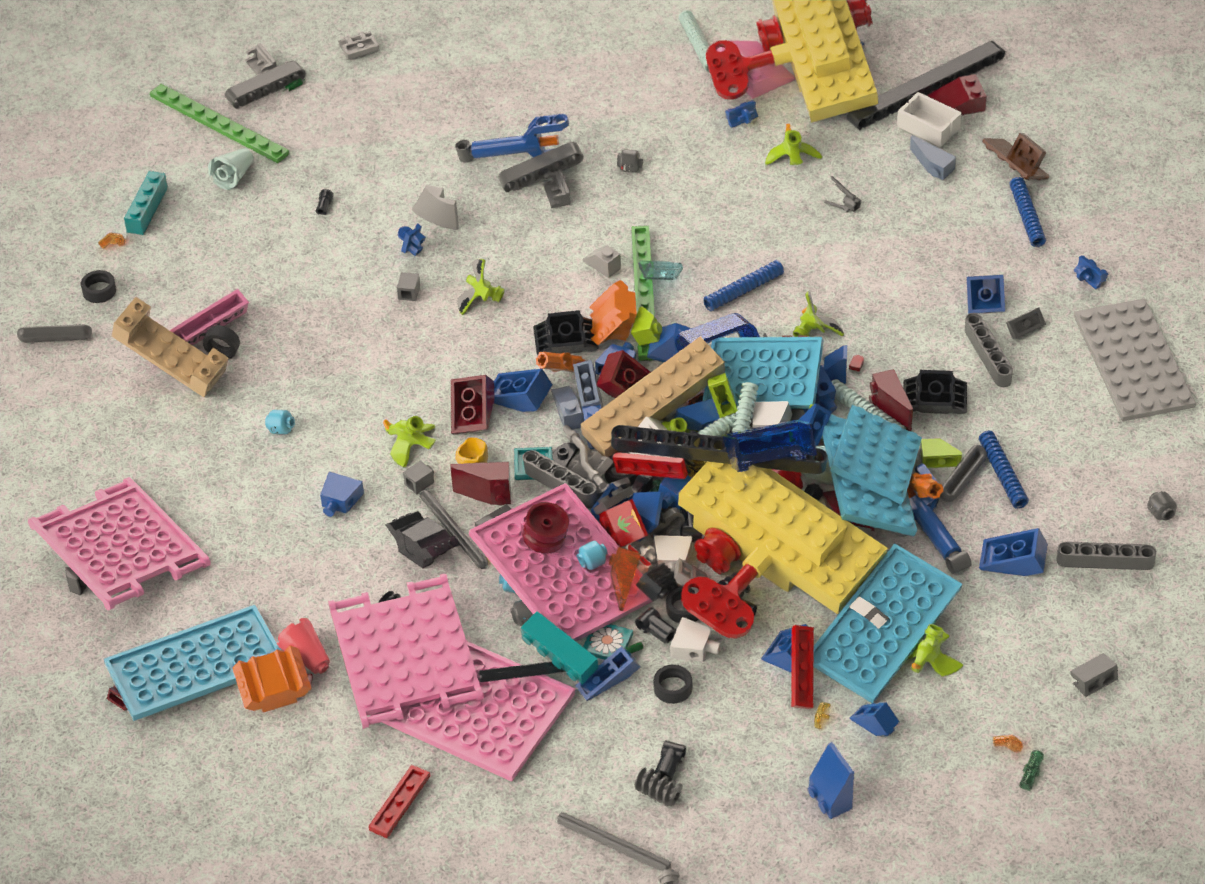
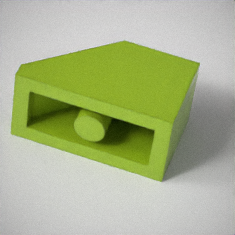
[631,306,663,346]
[920,438,962,468]

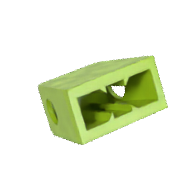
[708,373,738,418]

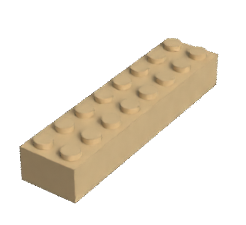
[581,336,725,457]

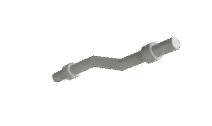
[563,425,607,489]

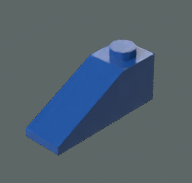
[575,646,641,701]

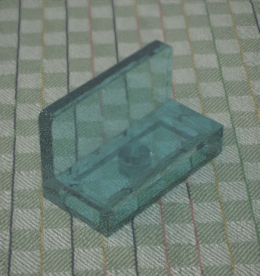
[638,261,683,280]

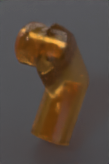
[98,232,126,249]
[992,735,1023,752]

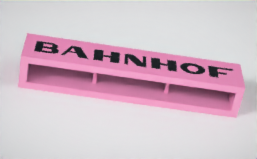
[170,289,249,346]

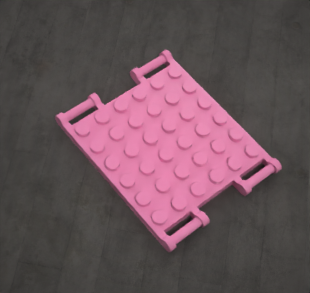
[28,477,211,610]
[328,573,484,729]

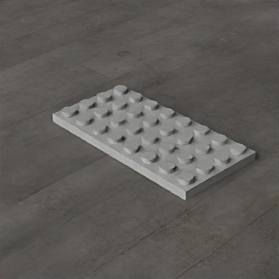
[1073,298,1196,421]

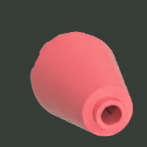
[277,618,330,674]

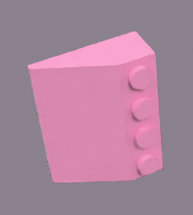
[717,40,796,99]

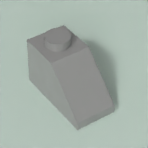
[582,245,621,278]

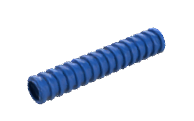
[1009,177,1046,247]
[703,260,784,311]
[978,430,1029,509]

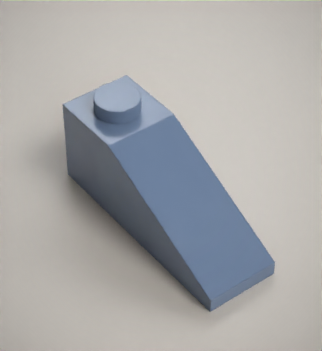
[910,135,956,180]
[551,386,583,430]

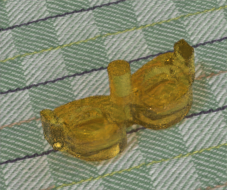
[814,702,831,729]

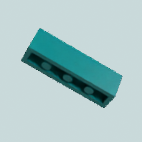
[124,171,168,235]
[520,611,599,684]

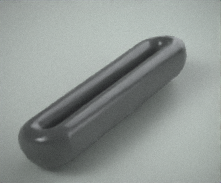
[17,324,92,343]
[940,445,987,502]

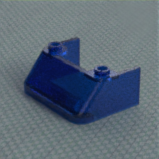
[675,313,760,352]
[723,420,817,472]

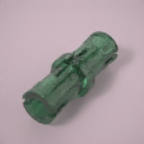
[1019,750,1044,791]

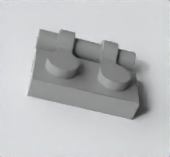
[338,31,380,60]

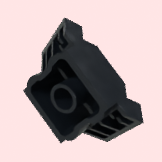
[533,310,599,355]
[903,369,967,414]
[385,511,461,569]

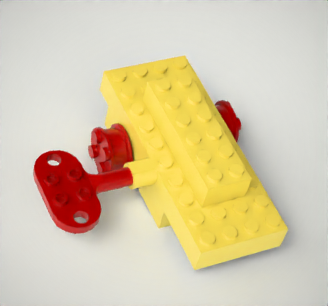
[706,0,879,123]
[678,449,888,639]

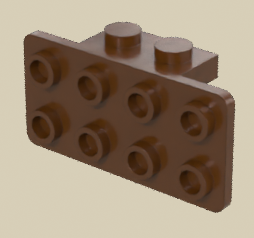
[982,133,1049,181]

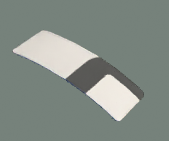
[849,597,889,629]

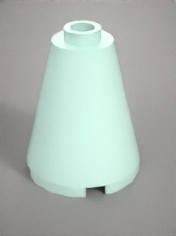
[208,148,254,190]

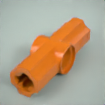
[536,352,585,372]
[908,473,944,499]

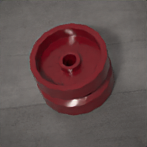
[522,502,569,554]

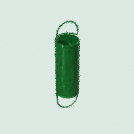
[282,79,306,92]
[625,641,646,654]

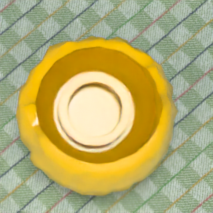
[455,437,488,464]

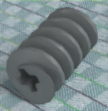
[634,768,683,806]

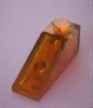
[609,547,641,611]

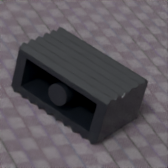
[636,563,678,602]

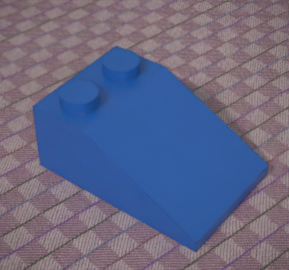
[494,369,553,412]
[979,528,1048,576]
[808,742,854,819]

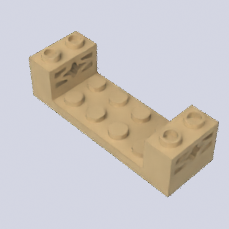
[112,297,229,397]

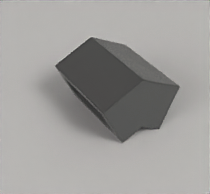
[65,567,87,595]

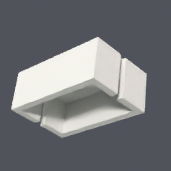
[897,92,961,148]

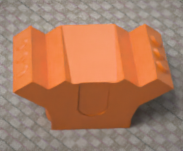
[589,280,637,345]
[233,646,312,713]

